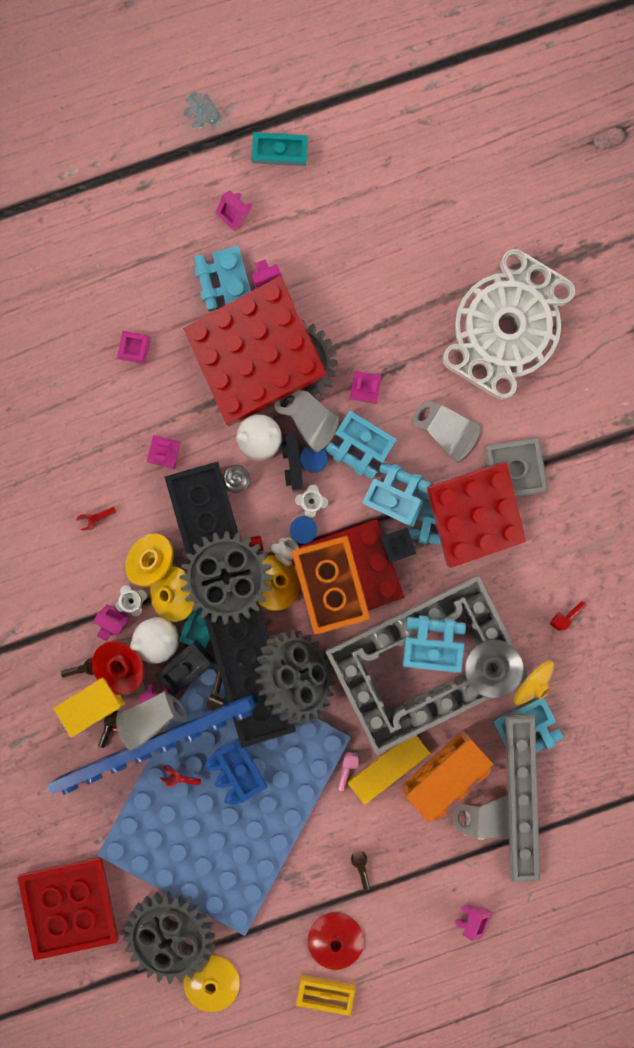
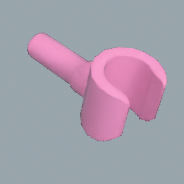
[338,752,359,791]

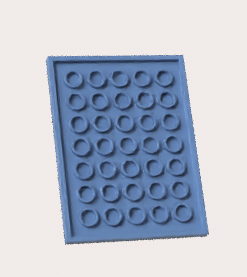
[97,662,351,936]

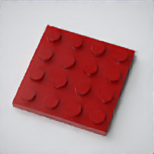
[183,276,328,426]

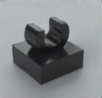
[379,528,416,563]

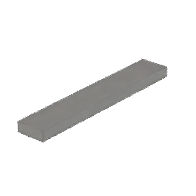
[505,714,540,882]

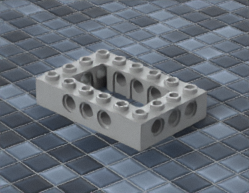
[325,575,529,755]

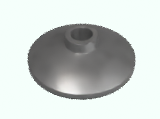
[465,640,523,698]

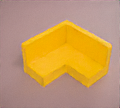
[53,678,126,738]

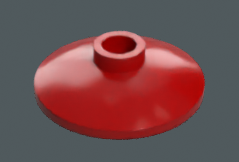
[92,640,144,695]
[308,912,363,970]

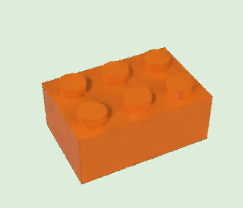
[292,536,370,635]
[401,730,494,823]

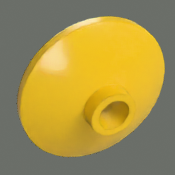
[125,533,174,587]
[248,555,300,611]
[150,566,196,622]
[513,660,555,705]
[184,954,240,1012]

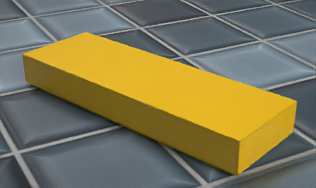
[347,735,431,805]

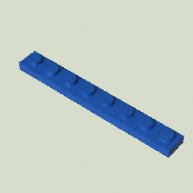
[47,693,259,795]

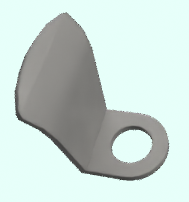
[274,390,339,452]
[413,402,480,462]
[116,692,188,751]
[453,795,509,839]

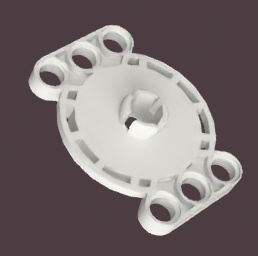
[443,249,575,400]

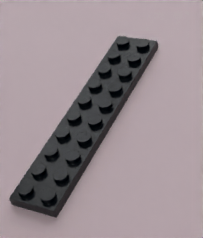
[164,462,296,748]

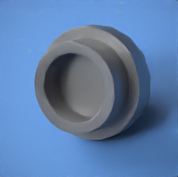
[223,465,250,493]

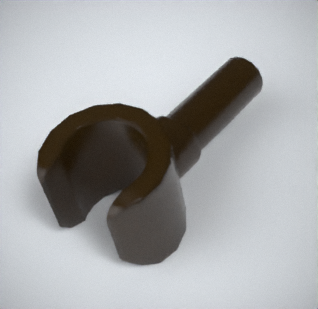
[61,658,94,678]
[207,671,225,711]
[98,711,118,748]
[351,851,370,890]

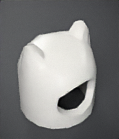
[236,414,282,462]
[130,617,181,664]

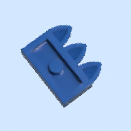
[205,738,268,805]

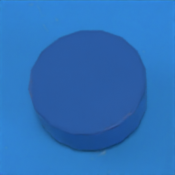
[300,446,327,473]
[290,516,317,544]

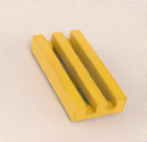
[296,974,356,1016]

